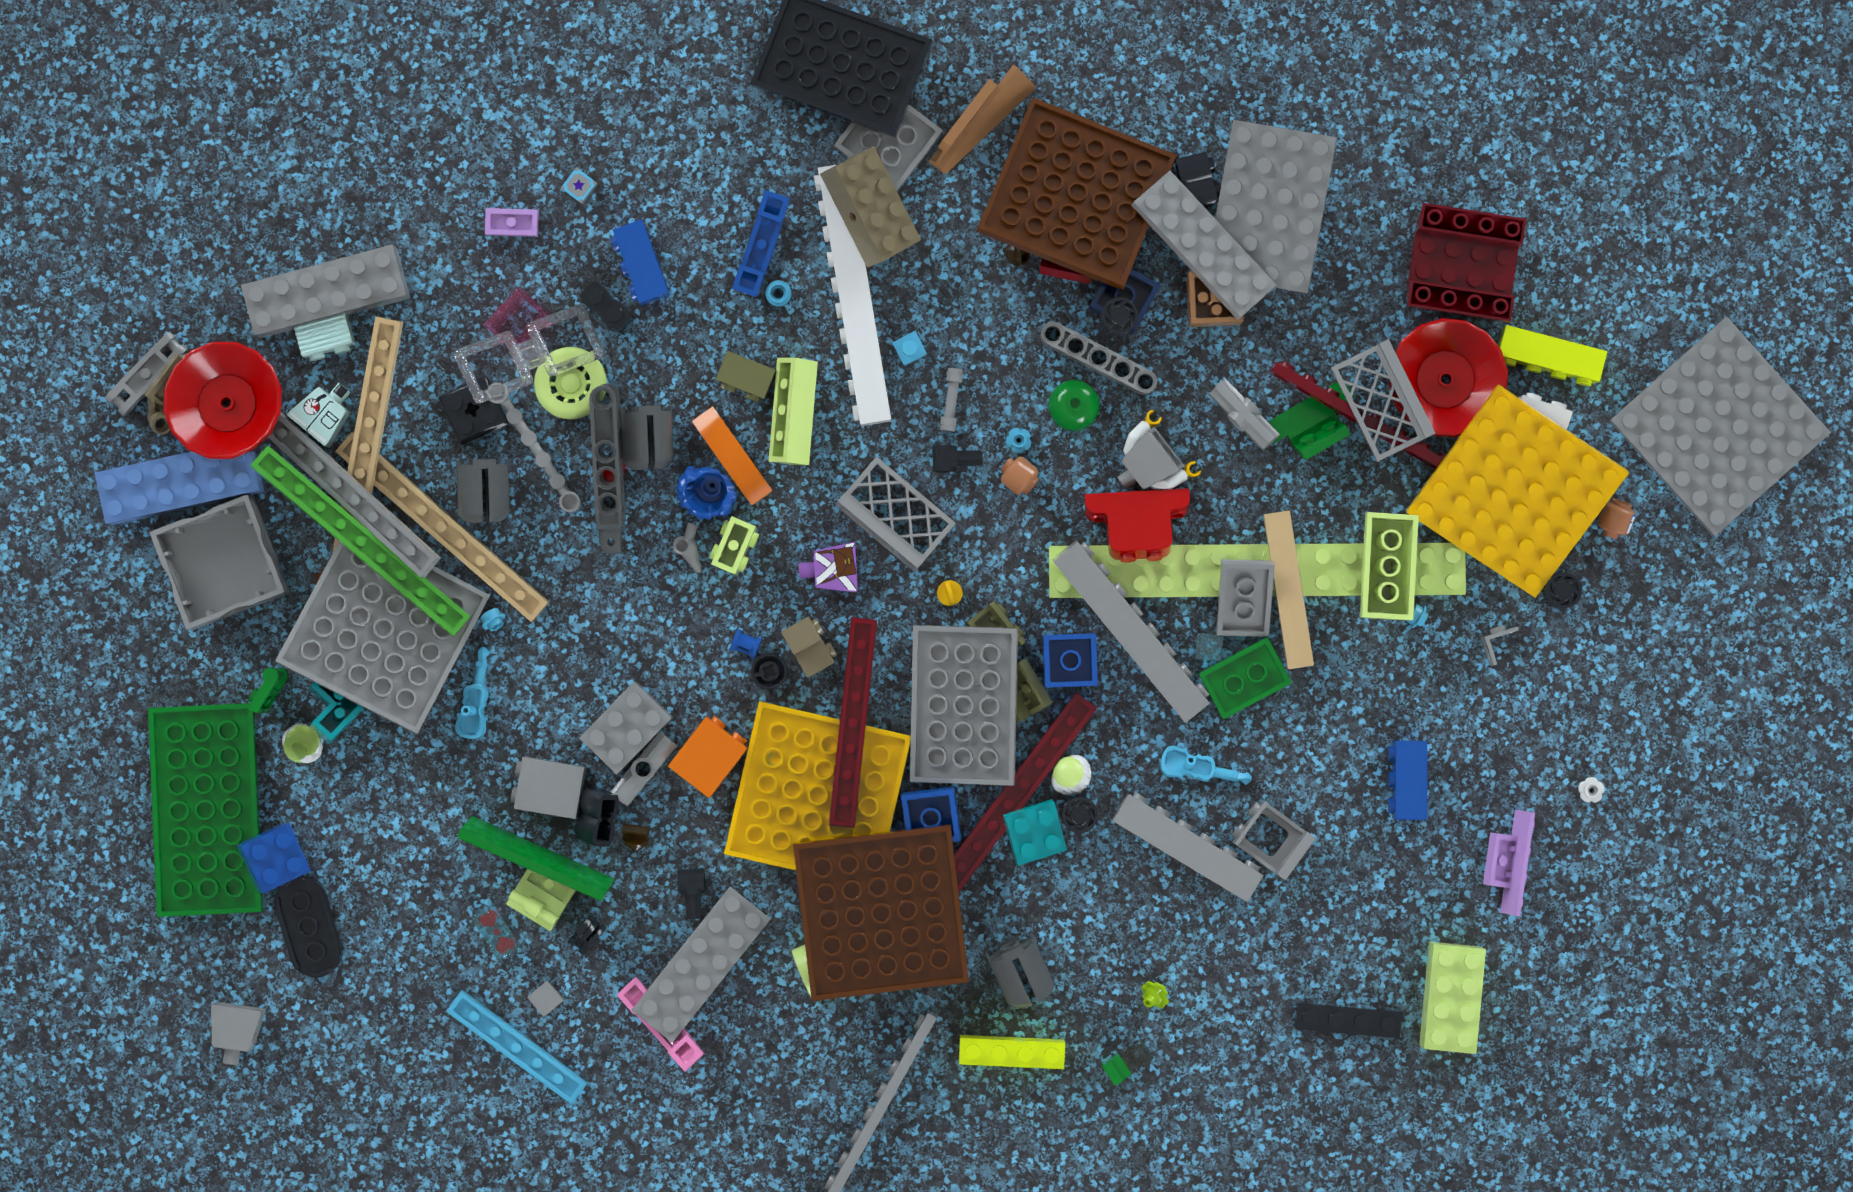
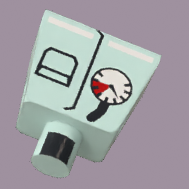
[287,383,351,448]

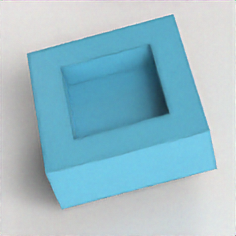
[892,331,927,366]

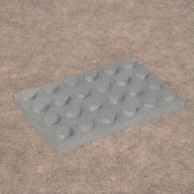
[1215,120,1337,293]
[910,625,1018,786]

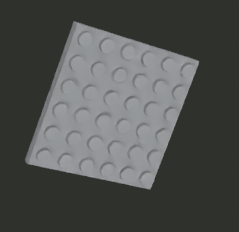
[1609,317,1831,537]
[275,542,490,734]

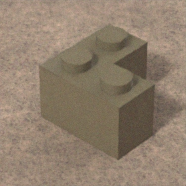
[781,616,837,678]

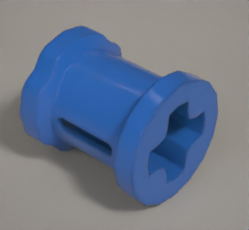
[729,629,762,660]

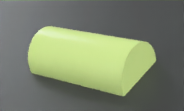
[1360,512,1419,620]

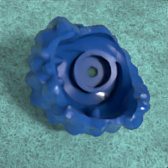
[677,466,737,520]

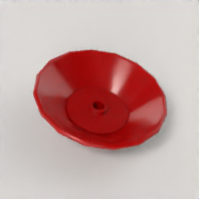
[1388,318,1508,438]
[163,342,282,459]

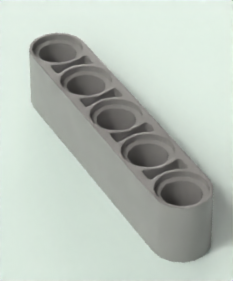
[1040,322,1157,395]

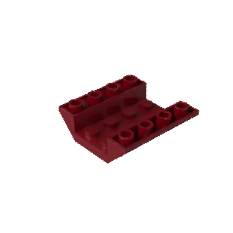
[1407,203,1526,322]

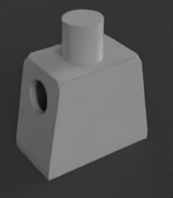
[211,1002,266,1065]

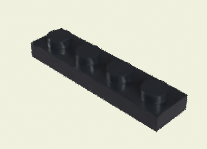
[1295,1002,1402,1038]

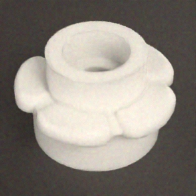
[1578,777,1604,803]

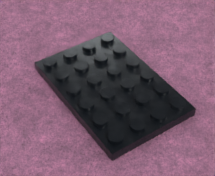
[750,0,933,138]

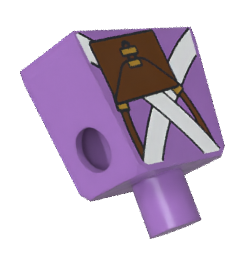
[799,542,858,593]

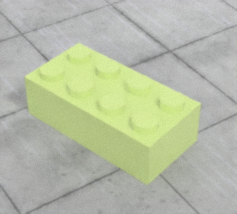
[1419,942,1486,1054]

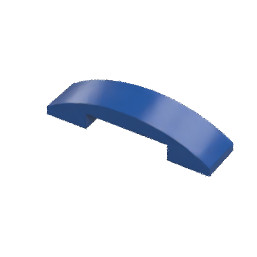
[732,190,790,297]

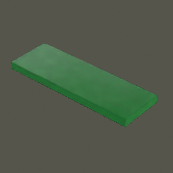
[457,816,615,901]

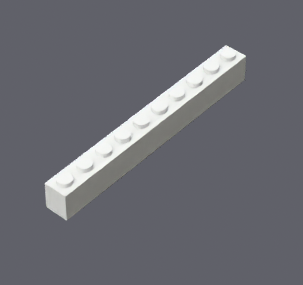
[814,165,891,426]

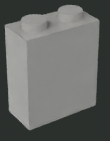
[511,756,587,819]

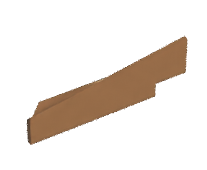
[929,64,1035,174]

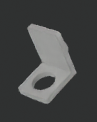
[1480,625,1519,666]

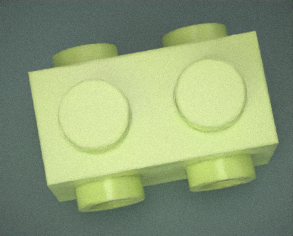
[709,516,759,575]

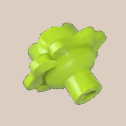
[1141,981,1169,1009]

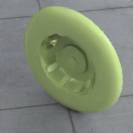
[534,347,607,419]

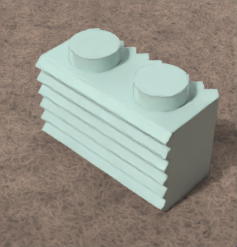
[294,313,356,361]

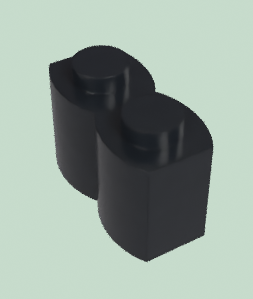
[1174,152,1220,207]
[580,281,633,333]
[575,787,619,846]

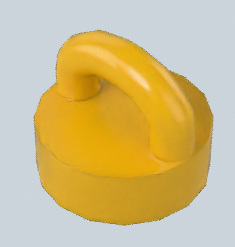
[937,580,963,606]

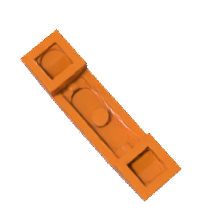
[692,406,773,506]

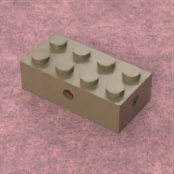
[820,146,921,268]

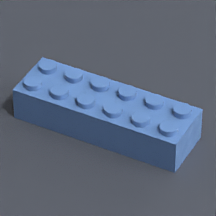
[95,449,265,525]

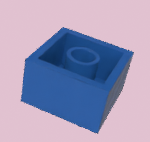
[1042,633,1098,688]
[901,786,962,842]
[237,823,311,894]

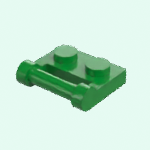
[248,668,288,713]

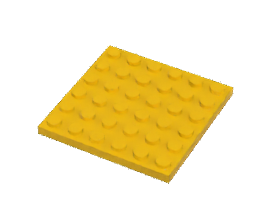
[1406,384,1629,598]
[724,701,911,870]

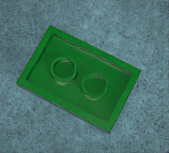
[1198,637,1292,720]

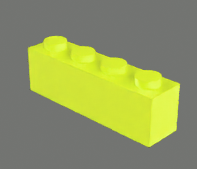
[1498,325,1608,387]
[959,1035,1065,1069]

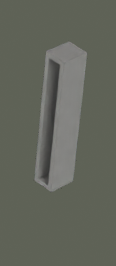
[1111,792,1264,902]

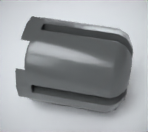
[620,406,674,470]
[456,459,510,523]
[985,933,1054,1008]

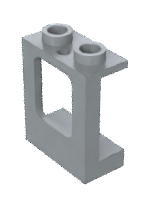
[1232,800,1316,880]

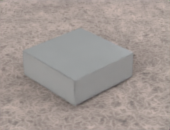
[527,980,565,1017]

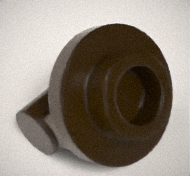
[622,824,650,850]

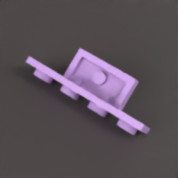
[1483,810,1535,916]

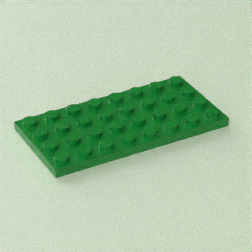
[148,703,263,917]

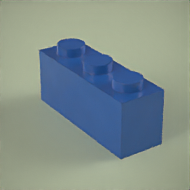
[611,219,670,306]
[1388,740,1427,820]

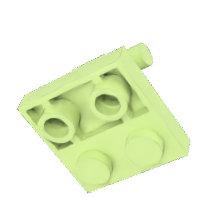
[506,869,576,931]

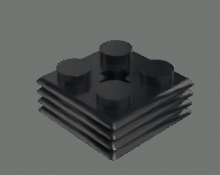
[439,376,508,445]

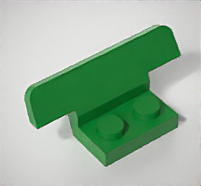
[1268,382,1355,460]

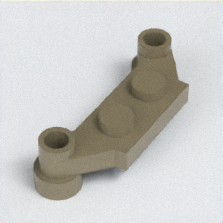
[144,353,188,435]

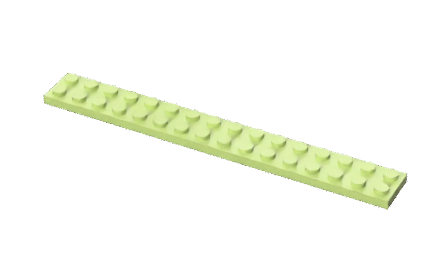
[1049,543,1466,598]

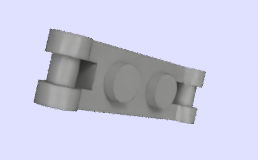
[105,332,189,417]

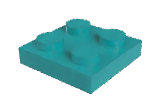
[1003,799,1067,866]

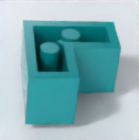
[309,682,365,745]

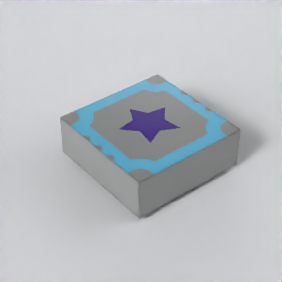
[561,167,597,204]

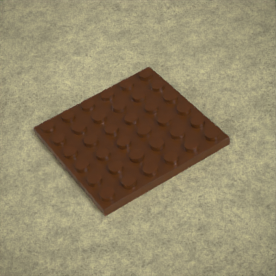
[976,97,1177,291]
[793,825,969,1001]

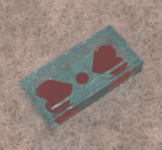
[471,903,521,962]

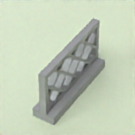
[1331,339,1435,462]
[836,456,956,572]

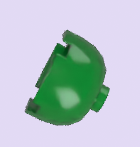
[1048,379,1100,432]

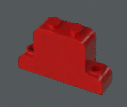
[1084,488,1190,563]

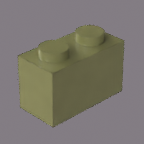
[716,351,776,403]

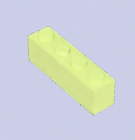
[768,358,818,465]

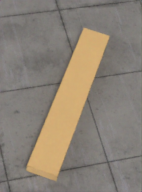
[1263,510,1314,669]

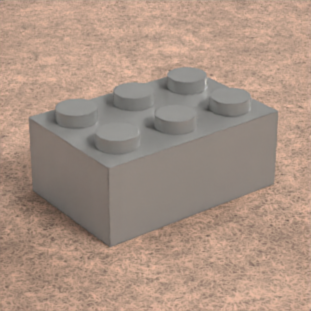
[579,682,674,774]

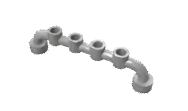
[487,382,581,513]

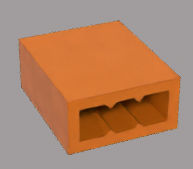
[668,716,748,798]

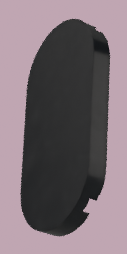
[274,875,343,978]

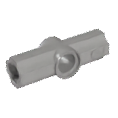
[1209,379,1280,451]
[610,731,678,806]

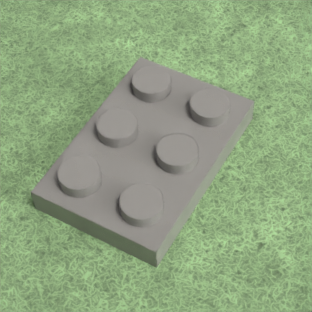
[1216,559,1275,637]

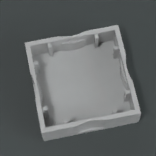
[149,495,290,630]

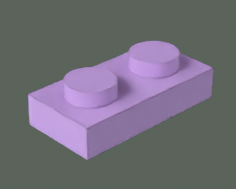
[485,208,539,237]

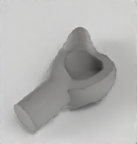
[673,523,701,573]

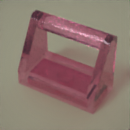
[483,286,551,355]

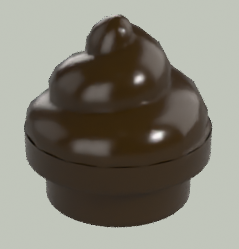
[1003,245,1030,266]

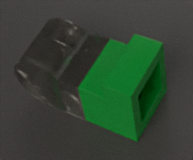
[1101,1040,1154,1086]

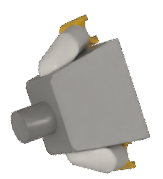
[1118,410,1201,490]

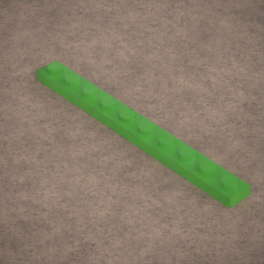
[250,446,471,637]

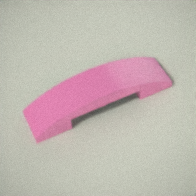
[617,977,705,1072]

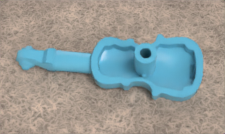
[455,647,490,739]
[1160,746,1252,785]

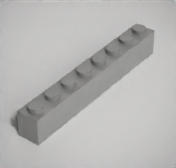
[1052,540,1210,723]

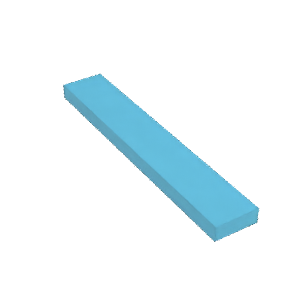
[446,990,588,1105]

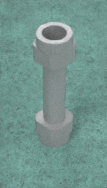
[940,368,963,432]

